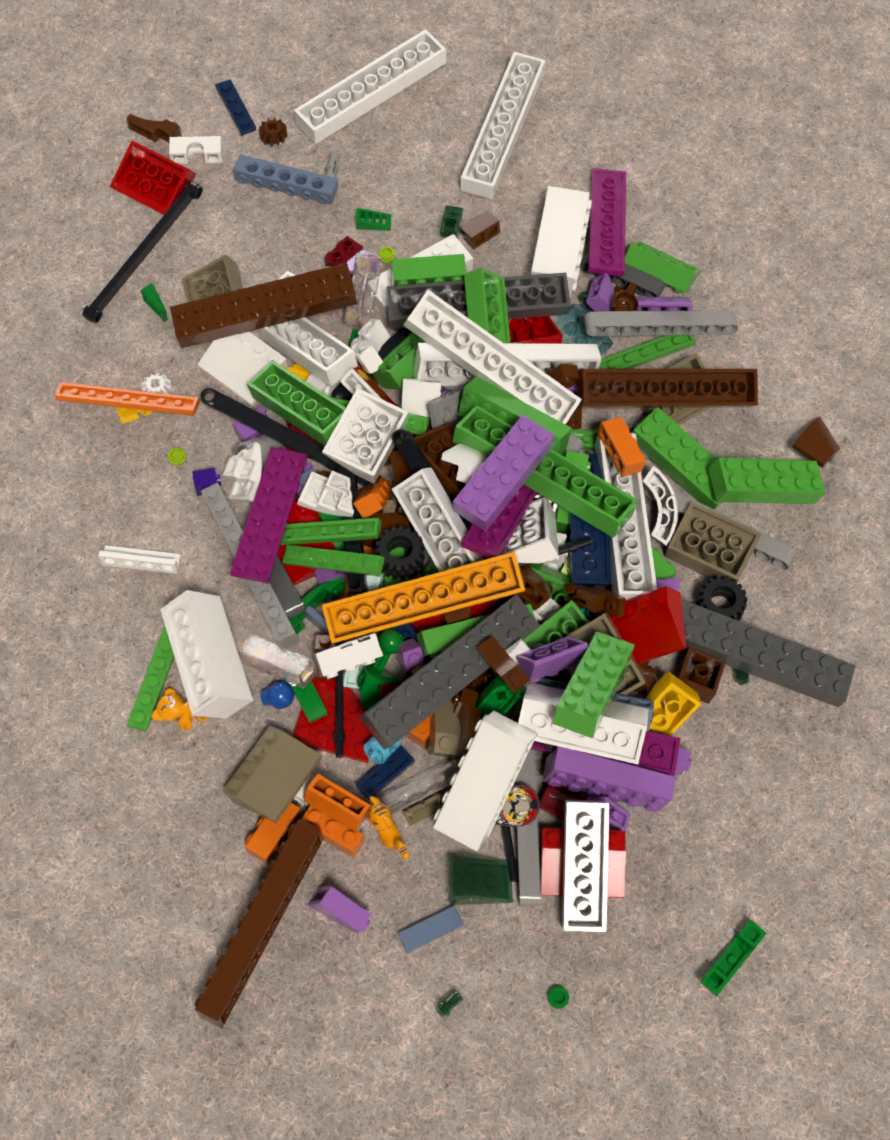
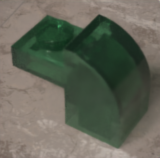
[440,205,463,239]

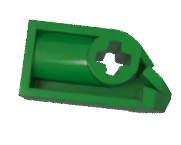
[475,677,527,716]

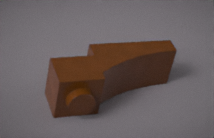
[126,114,182,143]
[546,363,580,388]
[476,636,530,696]
[453,688,482,752]

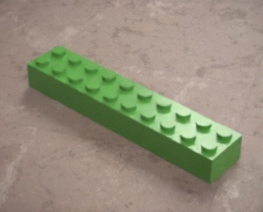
[452,405,638,538]

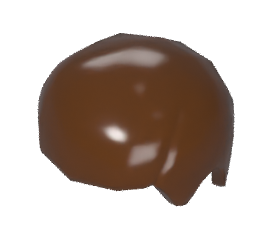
[611,290,638,311]

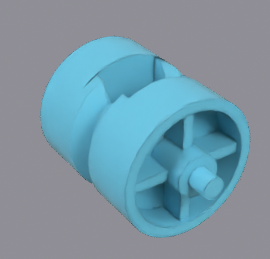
[364,736,402,764]

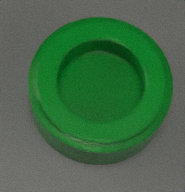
[548,986,569,1009]

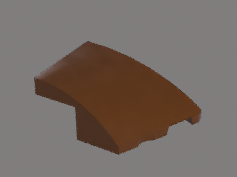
[792,416,840,468]

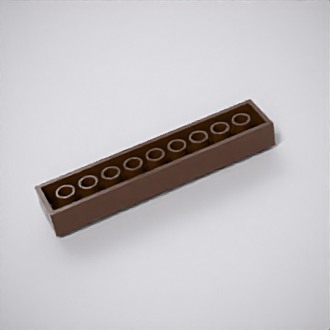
[170,262,357,348]
[576,369,758,409]
[194,819,323,1029]

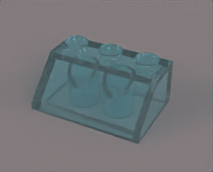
[555,303,614,356]

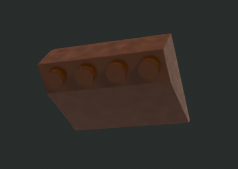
[414,422,466,500]

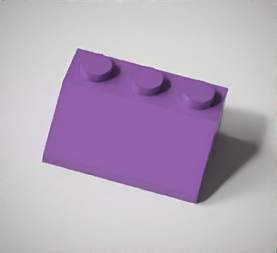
[635,296,693,311]
[516,636,588,683]

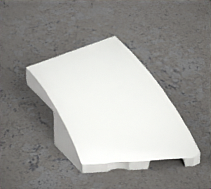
[222,442,262,503]
[441,443,488,484]
[297,471,354,517]

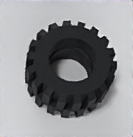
[375,526,425,580]
[696,576,748,621]

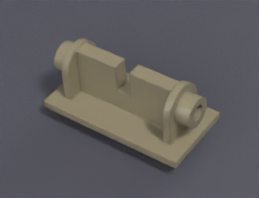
[379,495,399,514]
[401,792,444,826]

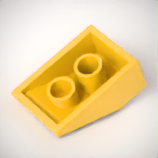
[646,671,701,736]

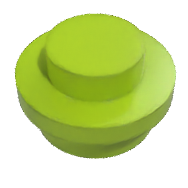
[378,246,396,264]
[168,447,187,466]

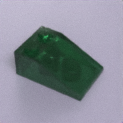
[449,858,513,905]

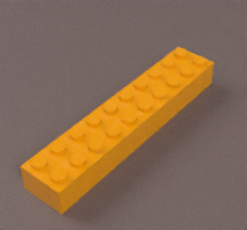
[322,552,526,643]

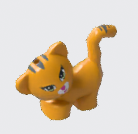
[151,688,210,732]
[368,796,410,860]

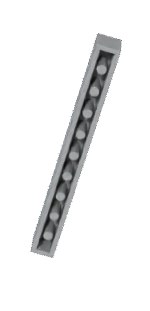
[201,482,300,651]

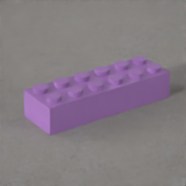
[453,415,555,532]
[543,746,675,812]

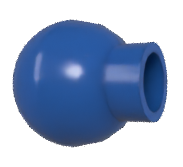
[261,681,294,709]

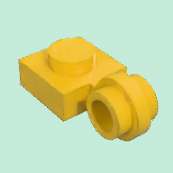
[116,407,152,424]

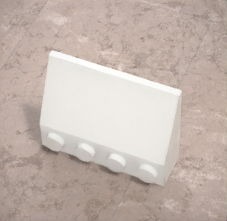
[197,332,287,405]
[322,388,408,484]
[502,497,559,563]

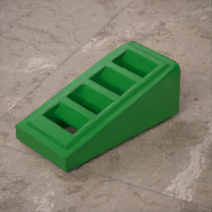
[356,208,392,231]
[141,283,168,322]

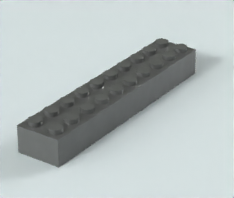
[386,272,571,329]
[359,594,540,750]
[681,599,856,707]

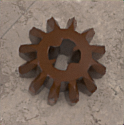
[259,117,288,147]

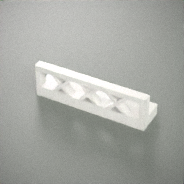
[99,545,181,574]

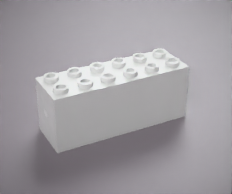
[531,186,592,298]
[160,590,253,719]
[518,683,649,764]
[433,711,538,851]

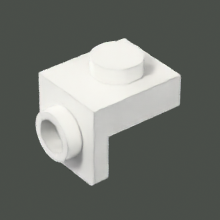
[532,597,561,624]

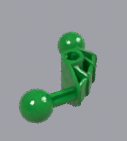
[357,629,404,710]

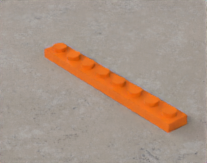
[55,382,200,416]

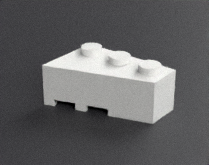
[313,633,383,679]

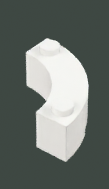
[351,319,391,374]
[642,466,679,546]

